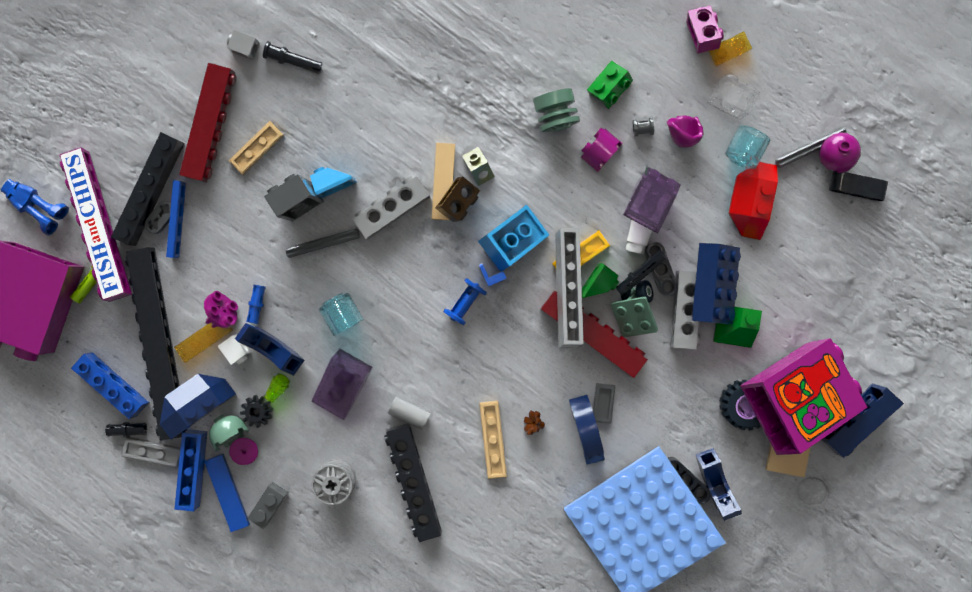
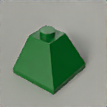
[582,263,619,298]
[713,307,762,348]

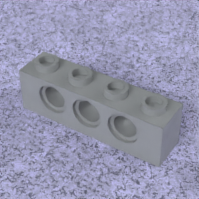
[353,176,430,240]
[670,271,702,350]

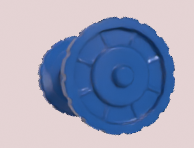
[443,278,487,326]

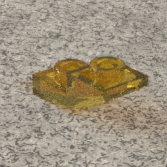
[709,31,753,67]

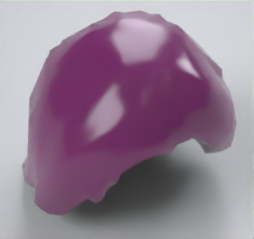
[667,115,704,148]

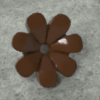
[524,411,545,435]

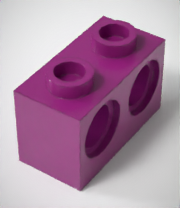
[686,5,724,54]

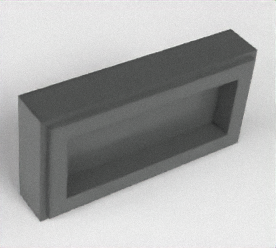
[593,383,616,424]

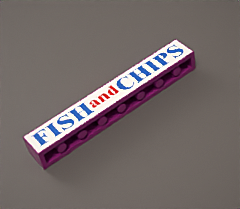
[60,147,132,302]

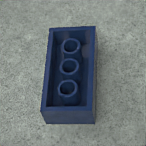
[692,243,741,325]

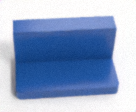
[479,264,506,286]

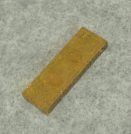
[174,323,233,363]

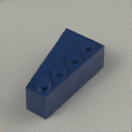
[821,383,904,458]

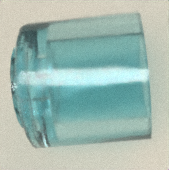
[725,125,771,169]
[319,293,364,336]

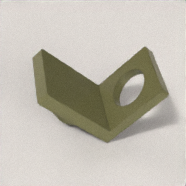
[462,147,495,186]

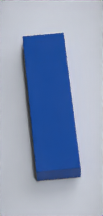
[166,180,186,258]
[204,453,250,532]

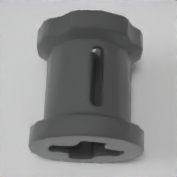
[632,118,654,137]

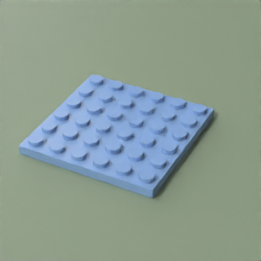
[564,446,726,592]

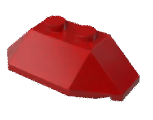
[728,161,778,240]

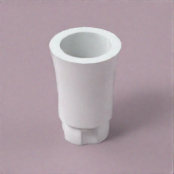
[626,210,658,254]

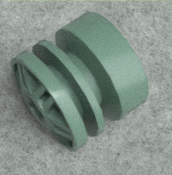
[533,88,580,132]

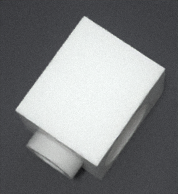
[218,334,251,365]

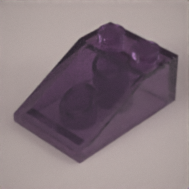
[623,166,681,234]
[311,349,373,420]

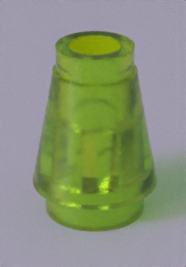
[264,373,290,403]

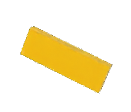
[552,230,610,269]

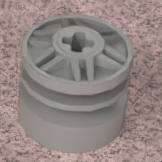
[311,459,356,506]

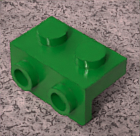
[587,60,633,109]

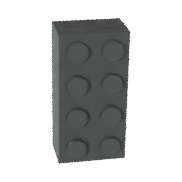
[264,174,324,222]

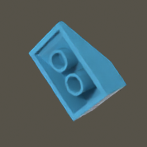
[478,205,549,272]

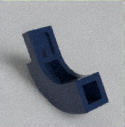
[235,323,305,376]
[569,395,605,465]
[696,448,742,521]

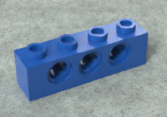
[71,352,149,419]

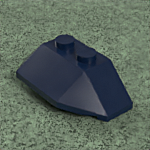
[160,374,236,440]

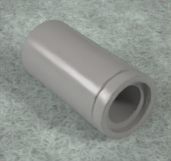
[388,397,430,430]

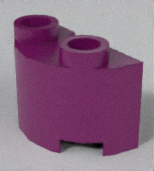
[581,128,623,172]

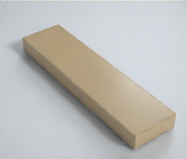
[432,143,455,221]
[479,401,507,479]

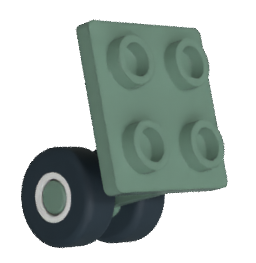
[611,280,658,337]

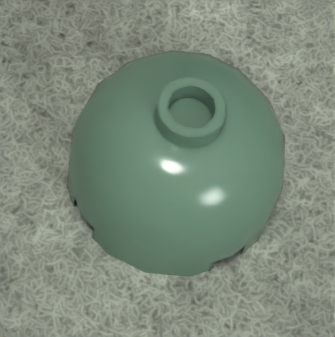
[209,415,249,451]

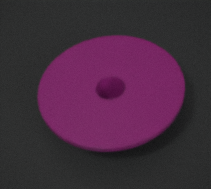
[229,438,258,465]

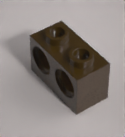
[435,176,480,222]

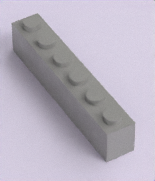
[555,228,583,348]

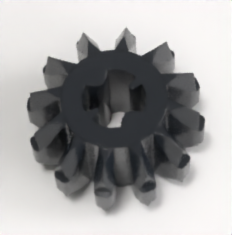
[240,395,274,428]

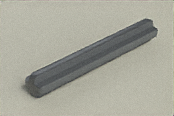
[775,128,847,168]
[285,228,360,258]

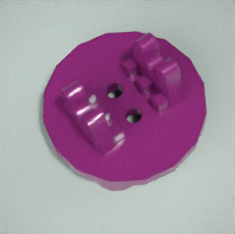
[204,291,238,328]

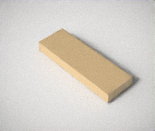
[229,121,284,175]

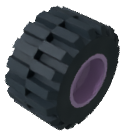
[719,380,761,431]

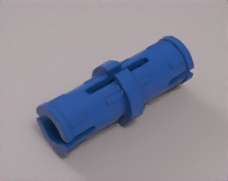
[246,284,266,324]

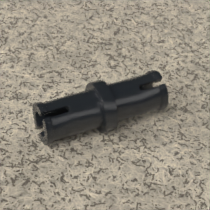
[105,422,147,437]

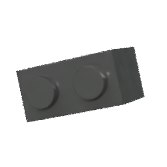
[247,482,288,529]

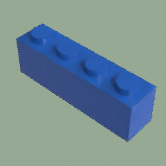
[174,429,208,512]

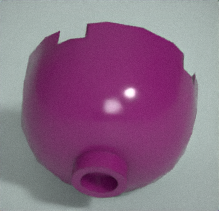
[819,132,861,173]

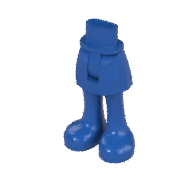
[1,179,69,236]

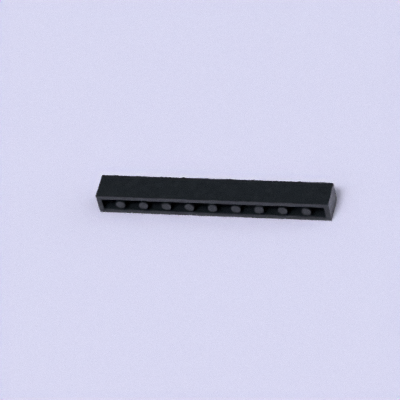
[125,247,188,441]

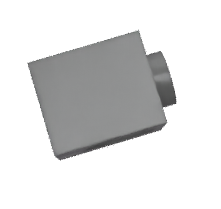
[227,30,260,60]

